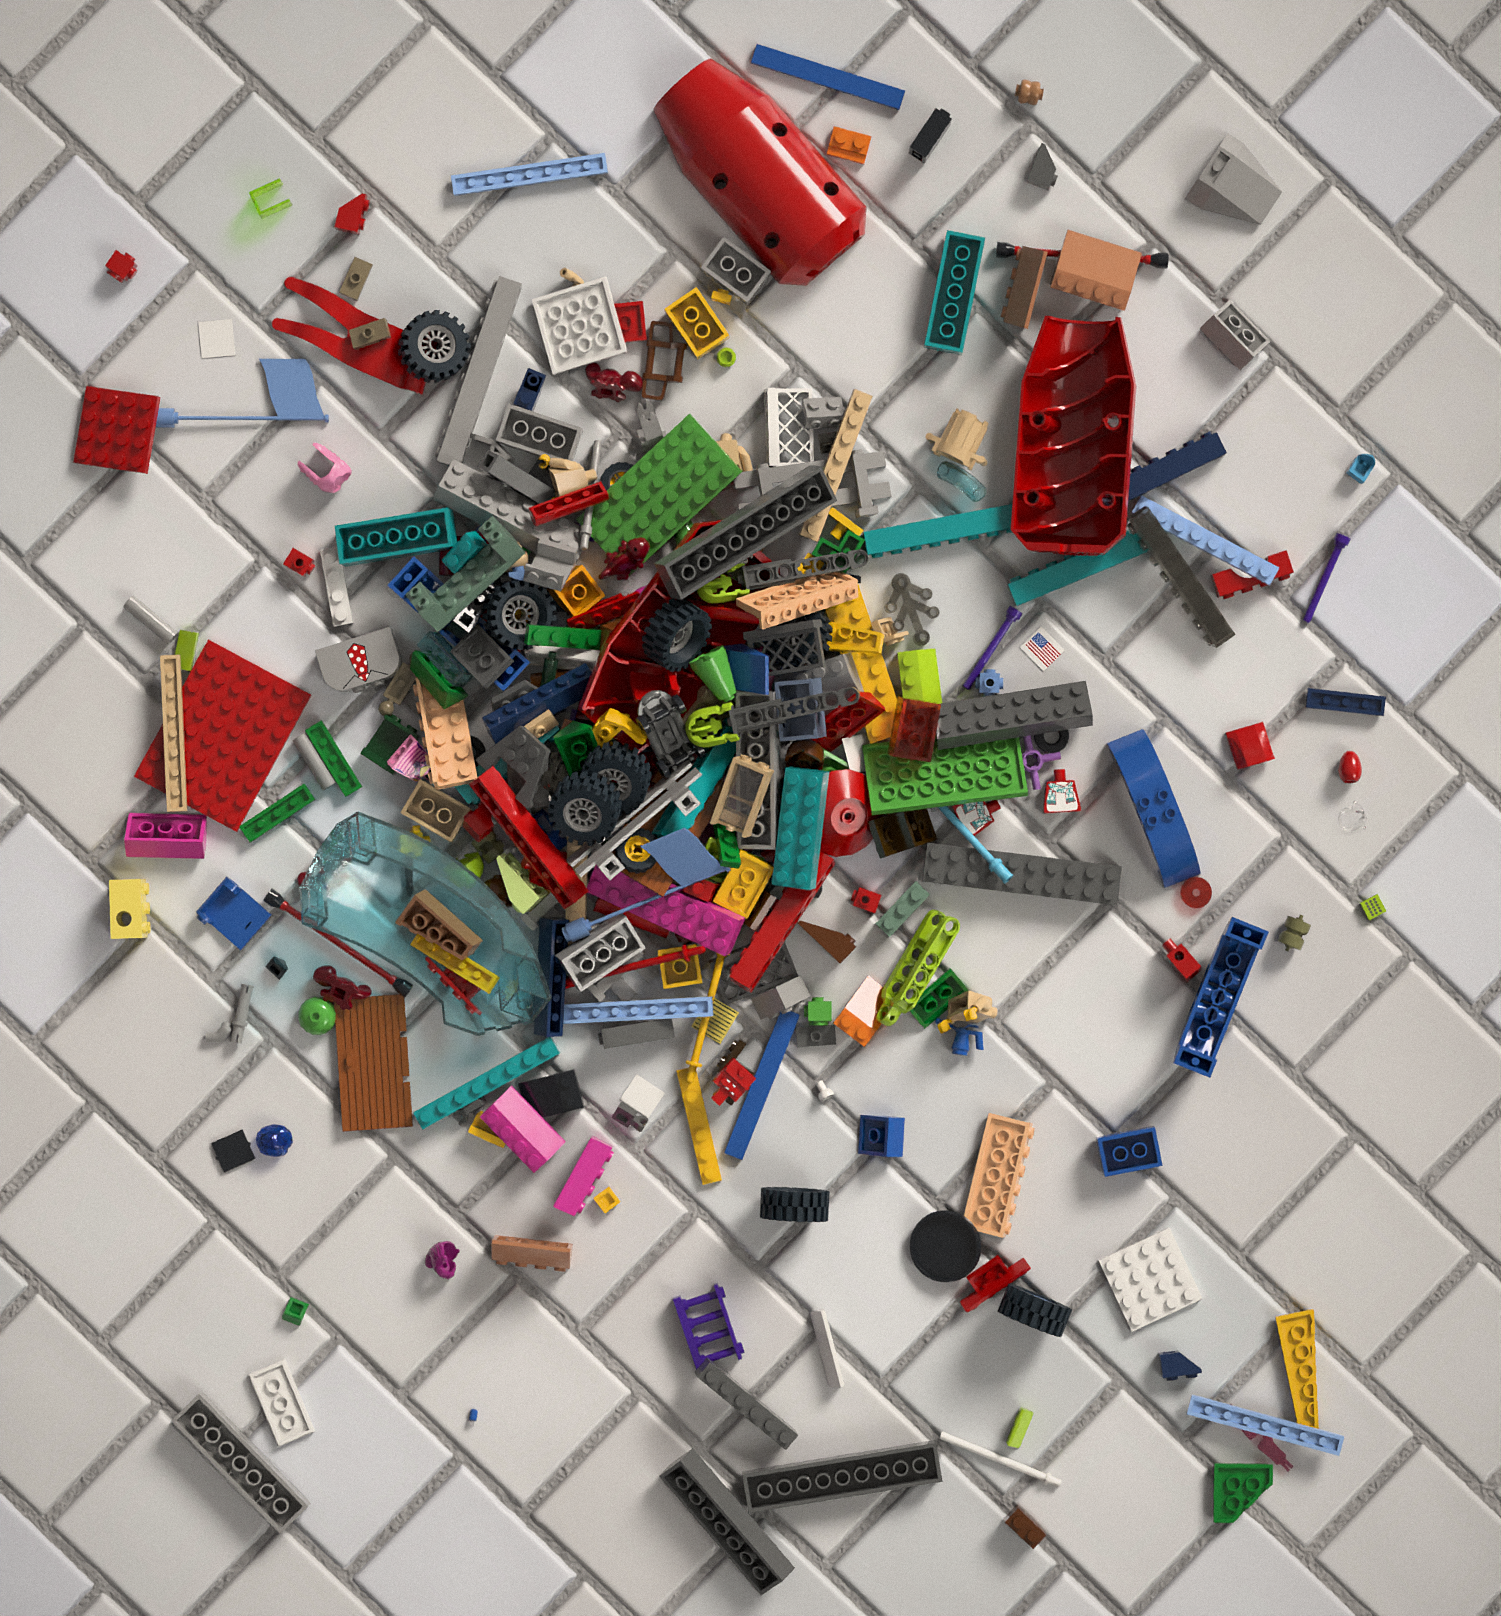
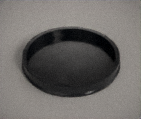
[910,1210,981,1282]

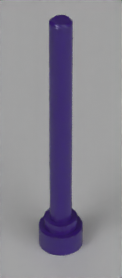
[1303,533,1351,623]
[963,606,1023,690]

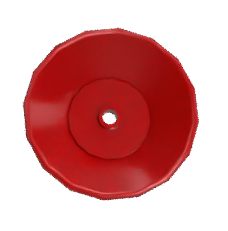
[820,769,883,857]

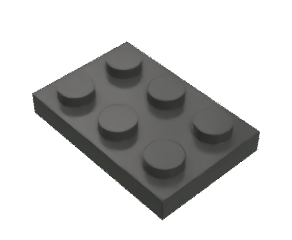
[450,624,514,689]

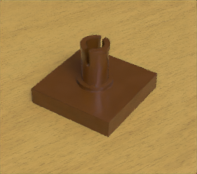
[743,889,776,931]

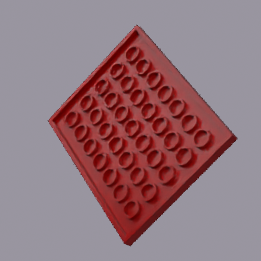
[134,639,312,832]

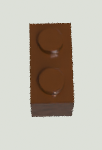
[1004,1505,1047,1549]

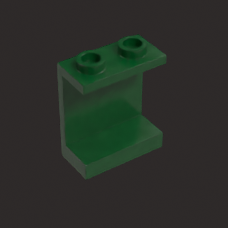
[360,714,420,775]

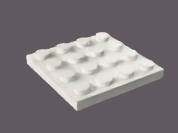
[532,277,627,375]
[1098,1227,1203,1332]

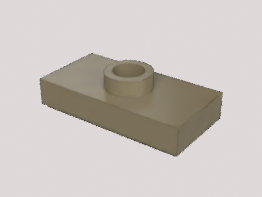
[339,257,373,301]
[349,318,391,350]

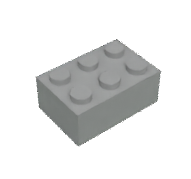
[701,237,771,305]

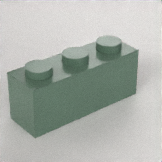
[875,881,930,937]

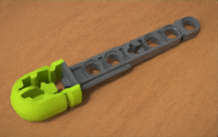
[696,550,868,603]
[685,687,860,747]

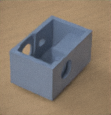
[774,677,827,741]

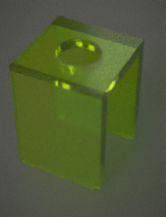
[249,178,293,219]

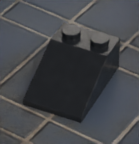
[518,1069,584,1118]

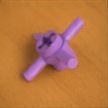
[1022,735,1061,790]

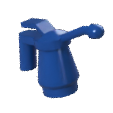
[935,1018,984,1056]

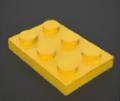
[712,849,774,919]

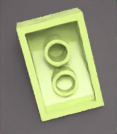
[496,852,549,914]

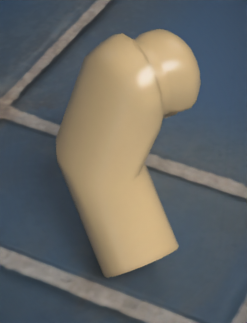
[560,268,584,287]

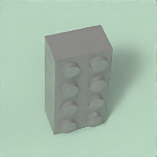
[496,403,583,461]
[555,914,645,992]

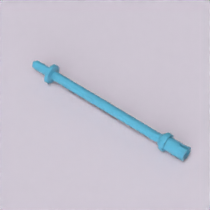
[938,806,1013,884]

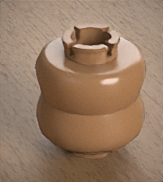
[1015,79,1044,105]

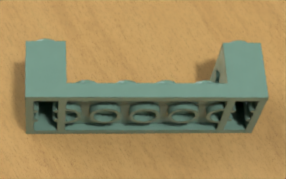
[406,516,525,632]

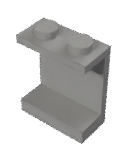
[524,538,578,591]

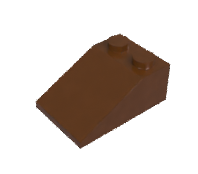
[798,920,856,964]

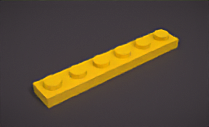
[676,1067,722,1185]

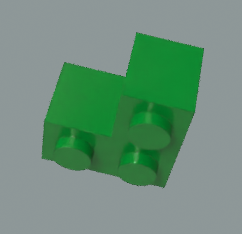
[812,530,865,573]

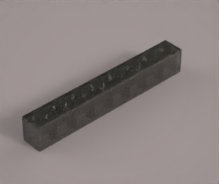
[1126,506,1236,648]

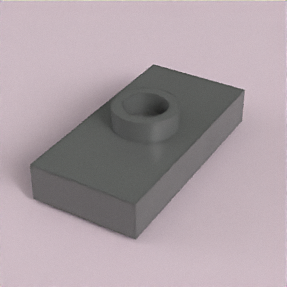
[796,1025,836,1047]

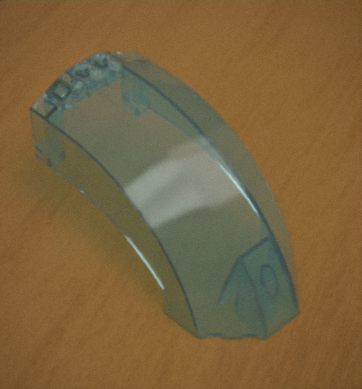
[299,811,552,1036]

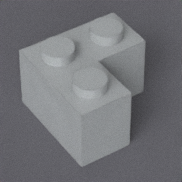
[751,975,811,1020]

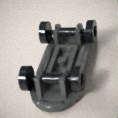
[636,690,706,779]

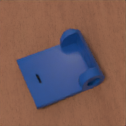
[196,876,272,950]

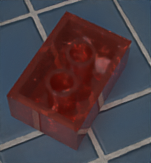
[887,696,941,762]

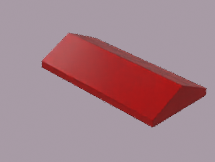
[812,692,886,752]

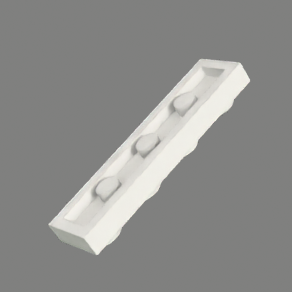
[320,547,353,627]

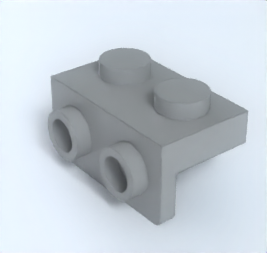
[802,397,844,429]

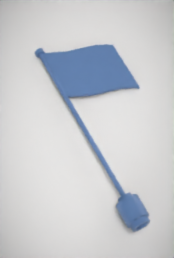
[156,359,329,428]
[562,828,731,942]

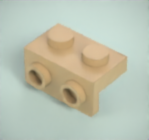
[871,617,909,646]

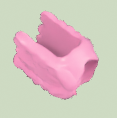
[297,443,352,493]

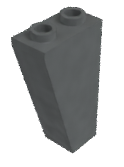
[477,450,555,504]
[598,1018,675,1049]

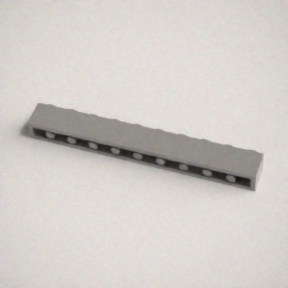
[435,276,522,466]

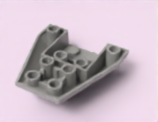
[1185,133,1282,225]

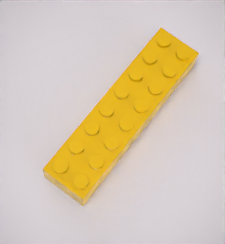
[825,585,907,744]

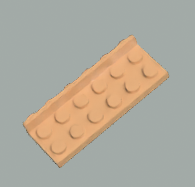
[736,569,858,629]
[413,674,477,790]
[964,1113,1035,1238]

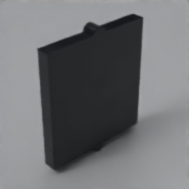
[211,1129,256,1172]

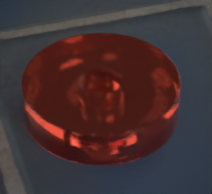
[1180,877,1212,908]

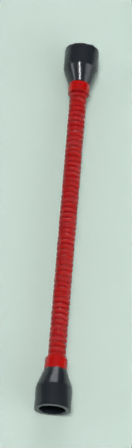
[996,242,1169,269]
[263,888,414,998]

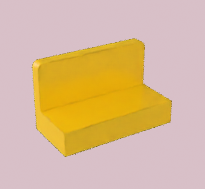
[468,1111,506,1148]

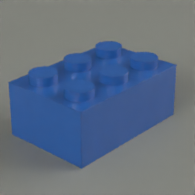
[1096,1126,1163,1177]

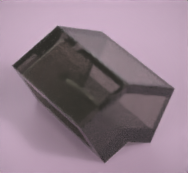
[817,431,837,454]

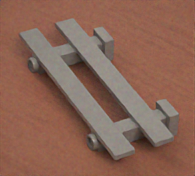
[733,449,892,518]
[566,760,702,880]
[519,893,659,1002]

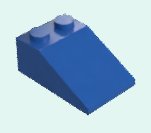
[724,643,769,695]

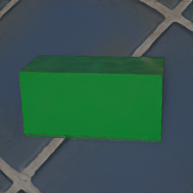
[410,650,468,709]
[554,720,598,777]
[910,968,969,1029]

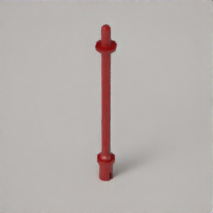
[565,945,706,989]

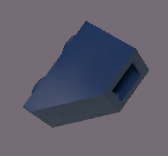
[513,368,546,411]
[1158,1350,1202,1381]

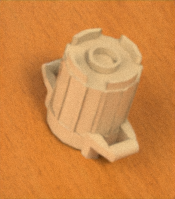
[925,408,989,471]

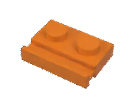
[827,126,872,165]

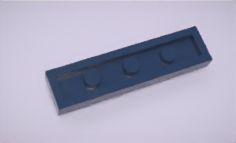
[1305,688,1386,716]

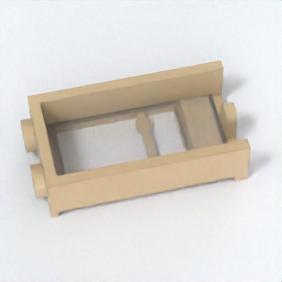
[710,754,774,838]

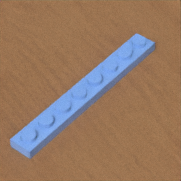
[451,153,608,196]
[1132,495,1279,586]
[563,996,713,1024]
[1187,1394,1344,1456]

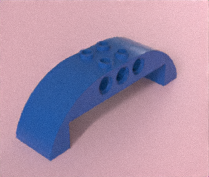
[388,557,530,691]
[1107,729,1201,888]
[1173,917,1269,1078]

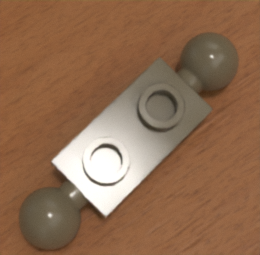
[378,652,417,716]

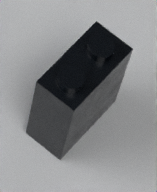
[908,108,952,164]

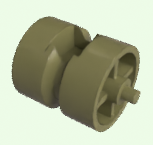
[471,831,505,864]
[1277,914,1311,952]

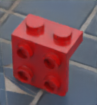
[629,667,680,703]

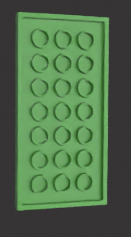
[576,413,743,577]
[862,736,1028,815]

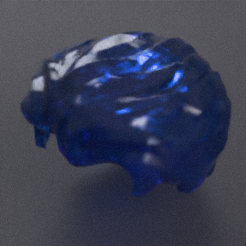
[256,1124,293,1157]

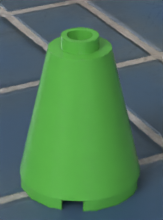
[689,645,736,703]

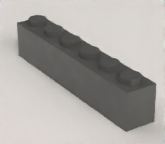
[695,1357,798,1450]

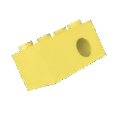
[109,879,151,939]

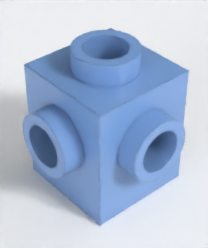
[975,669,1003,697]

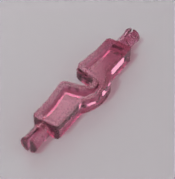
[1230,1404,1293,1472]

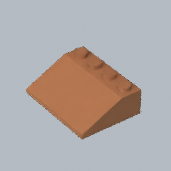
[1049,229,1142,311]
[1000,246,1048,329]
[492,1235,573,1272]

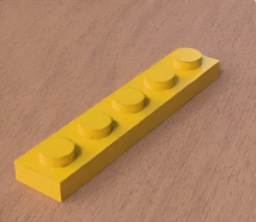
[410,934,500,994]

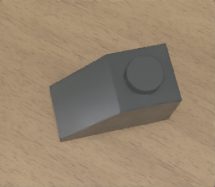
[1027,143,1058,190]

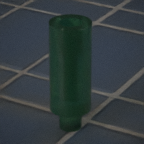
[540,651,559,687]

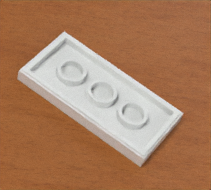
[248,1359,315,1447]

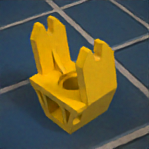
[592,708,647,748]

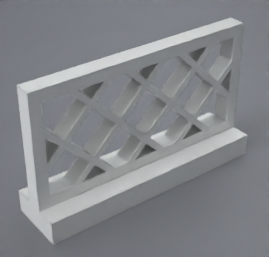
[764,388,814,468]

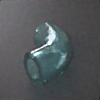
[937,461,987,502]

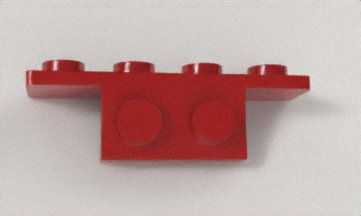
[566,591,640,629]
[425,956,482,1015]
[960,1255,1031,1313]

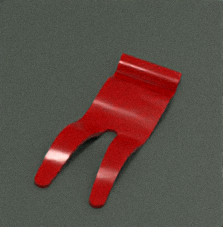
[272,277,438,395]

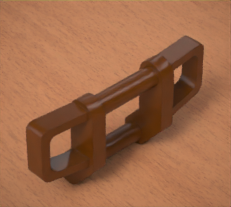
[642,321,687,401]

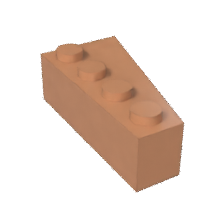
[395,889,483,960]

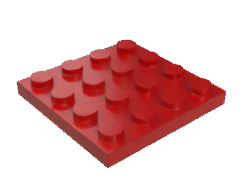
[73,386,161,474]

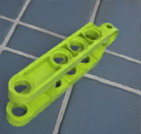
[876,910,960,1026]

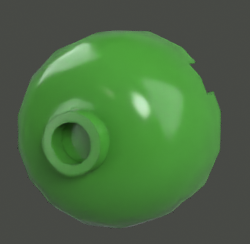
[298,996,336,1035]

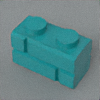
[442,531,488,574]

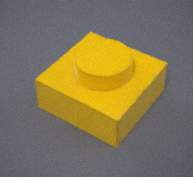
[711,289,732,305]
[593,1186,621,1213]

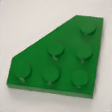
[1213,1463,1273,1523]

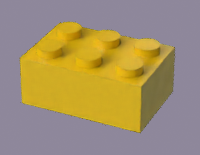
[664,287,730,360]

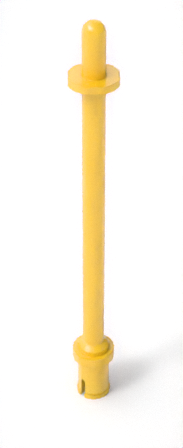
[685,953,730,1084]

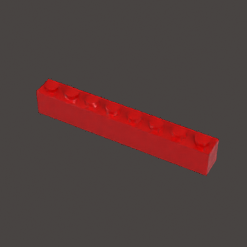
[469,766,589,910]
[729,851,835,993]

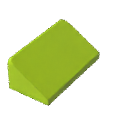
[175,630,199,672]
[1006,1407,1034,1448]

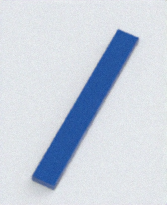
[751,44,905,110]
[724,1011,800,1160]

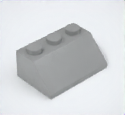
[1200,300,1271,370]

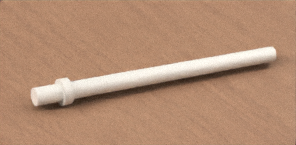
[939,1432,1062,1487]

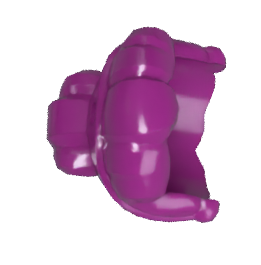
[425,1241,460,1279]

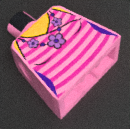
[387,735,431,782]

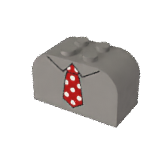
[315,627,402,693]

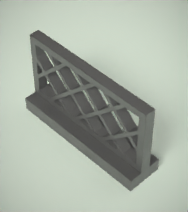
[743,619,826,676]
[708,942,798,1005]

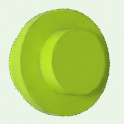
[717,348,736,367]

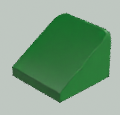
[282,1297,309,1326]

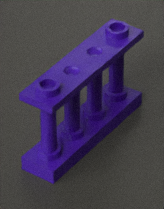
[673,1283,745,1370]

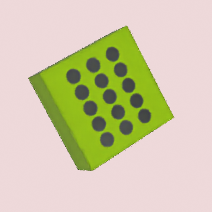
[1360,894,1386,920]

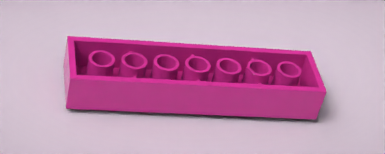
[587,865,745,956]

